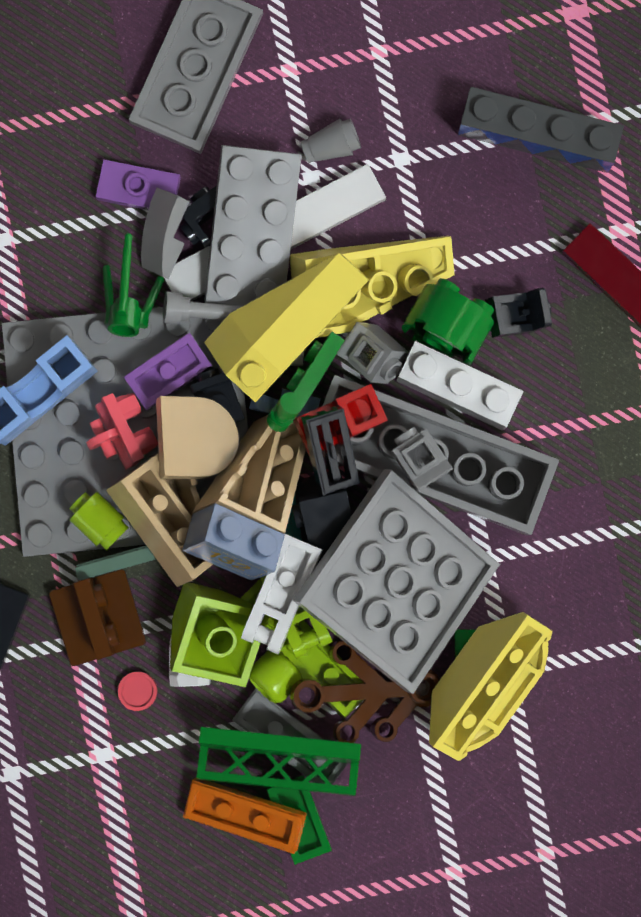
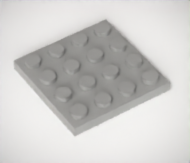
[293,469,500,694]

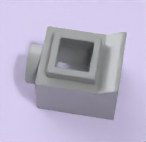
[337,322,409,384]
[391,427,454,492]

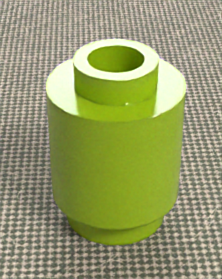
[69,492,129,550]

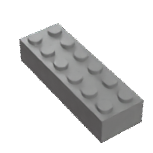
[306,375,559,535]

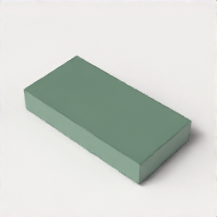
[75,545,156,581]

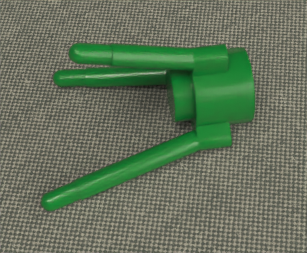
[103,233,164,337]

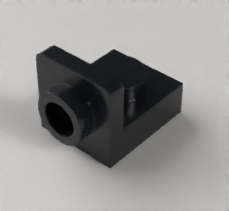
[190,369,245,423]

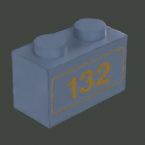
[182,503,285,581]

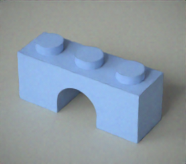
[0,335,98,446]

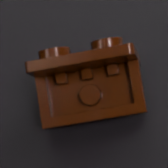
[49,569,147,666]

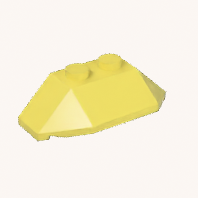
[429,612,552,761]

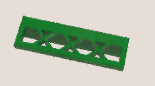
[196,727,361,796]

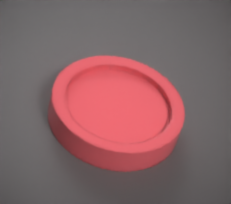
[118,671,158,711]

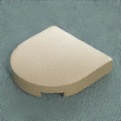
[156,396,239,479]

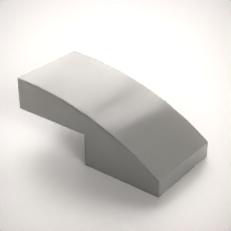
[141,188,190,279]

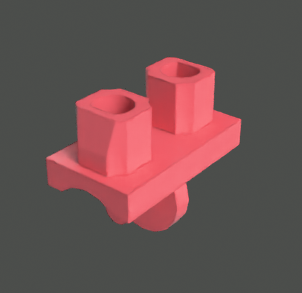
[86,393,158,470]

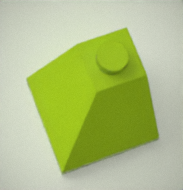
[170,582,269,687]

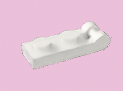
[241,534,323,654]

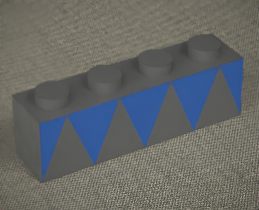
[458,87,624,173]

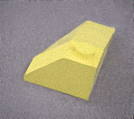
[289,236,455,338]
[204,252,369,403]

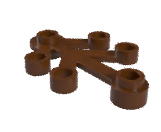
[290,640,440,743]

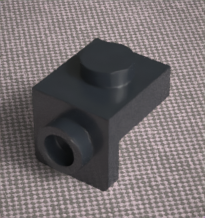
[180,186,217,249]
[485,288,552,338]

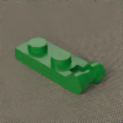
[267,332,345,432]

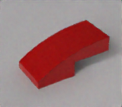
[293,384,388,456]

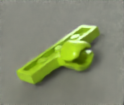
[240,579,363,719]

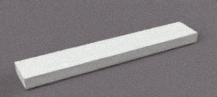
[164,164,386,302]

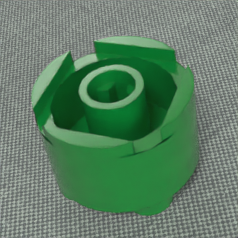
[402,278,494,366]

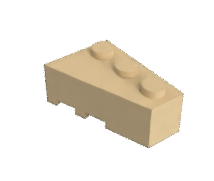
[193,415,306,534]
[106,451,213,587]

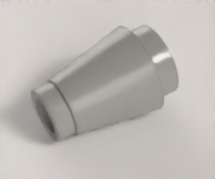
[301,118,361,163]

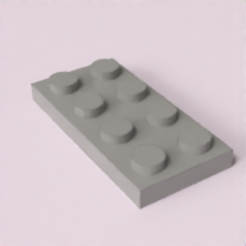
[129,0,263,154]
[204,145,302,306]

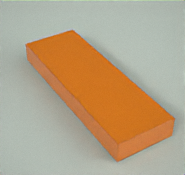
[183,778,307,854]

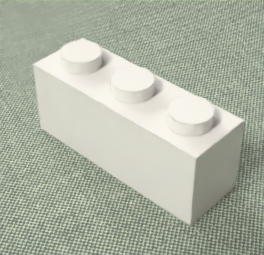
[397,341,524,430]

